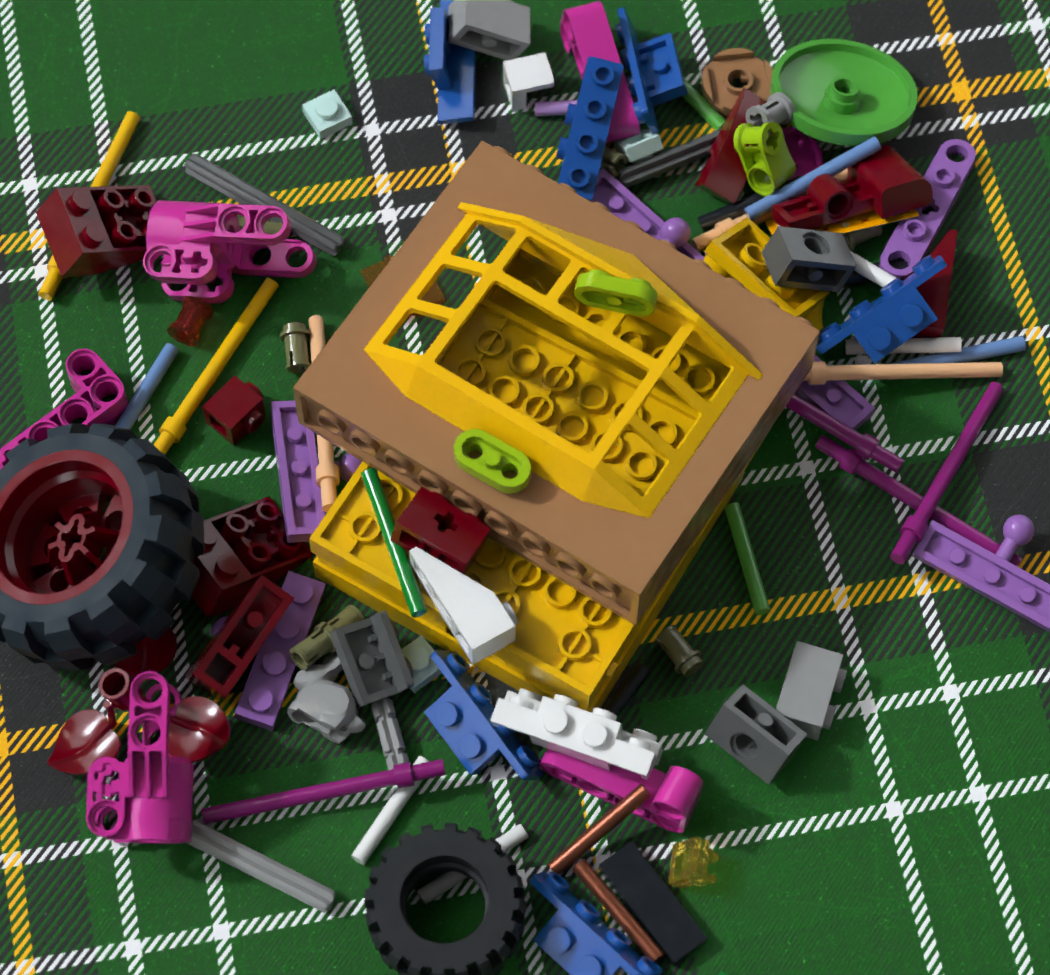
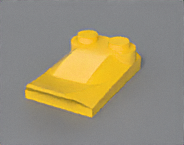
[703,217,830,331]

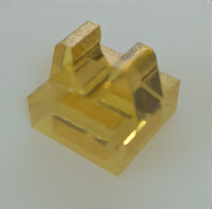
[669,837,719,888]

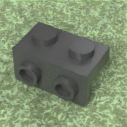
[329,610,414,708]

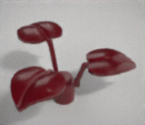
[47,627,231,775]

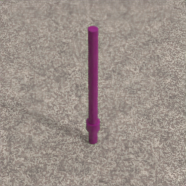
[890,382,1004,564]
[786,394,905,473]
[815,435,1023,567]
[201,759,446,824]

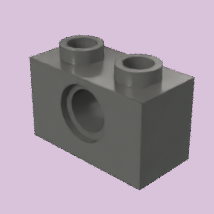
[761,226,857,292]
[705,684,807,785]

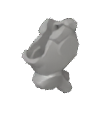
[287,653,366,744]

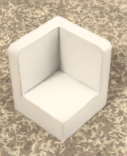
[503,52,554,111]

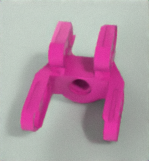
[143,200,317,304]
[86,671,194,844]

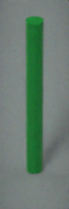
[361,468,427,617]

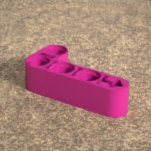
[560,1,640,143]
[0,348,128,470]
[539,748,703,833]

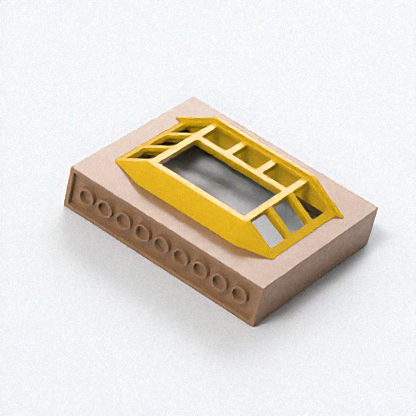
[293,141,820,626]

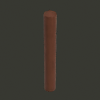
[548,783,652,875]
[572,859,665,963]

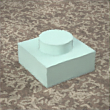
[302,89,352,140]
[613,129,663,164]
[402,635,442,693]

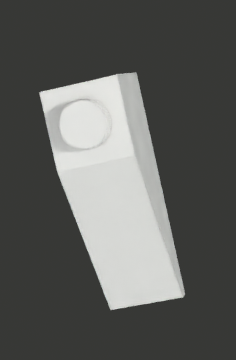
[409,547,518,664]

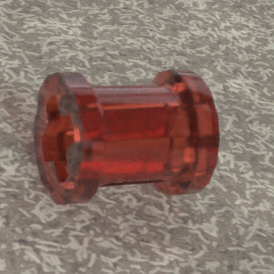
[167,296,214,346]

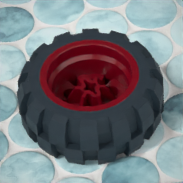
[0,423,204,670]

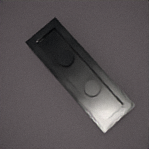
[598,841,708,966]

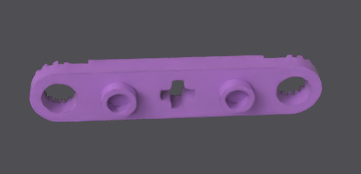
[879,139,976,281]

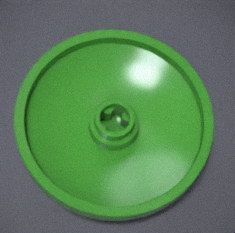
[770,39,918,146]

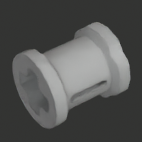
[746,92,795,135]

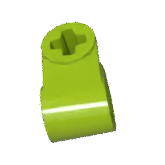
[734,122,796,196]

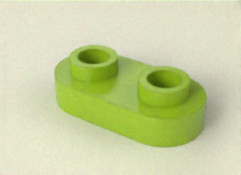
[574,270,658,316]
[454,429,531,494]

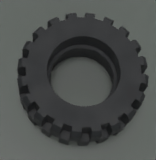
[364,823,526,975]

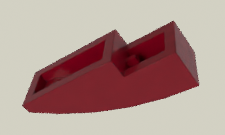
[695,88,767,204]

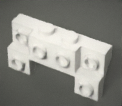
[490,689,663,780]

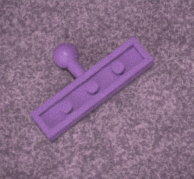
[270,400,362,543]
[912,514,1050,633]
[212,571,326,731]

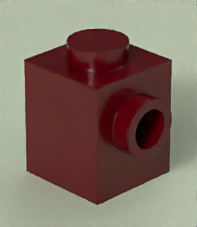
[202,375,266,446]

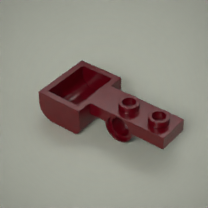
[772,145,933,230]

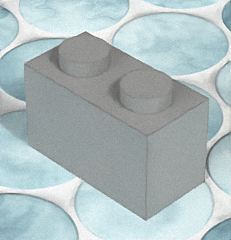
[449,0,530,60]
[776,641,847,741]

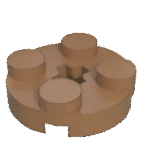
[701,48,773,117]

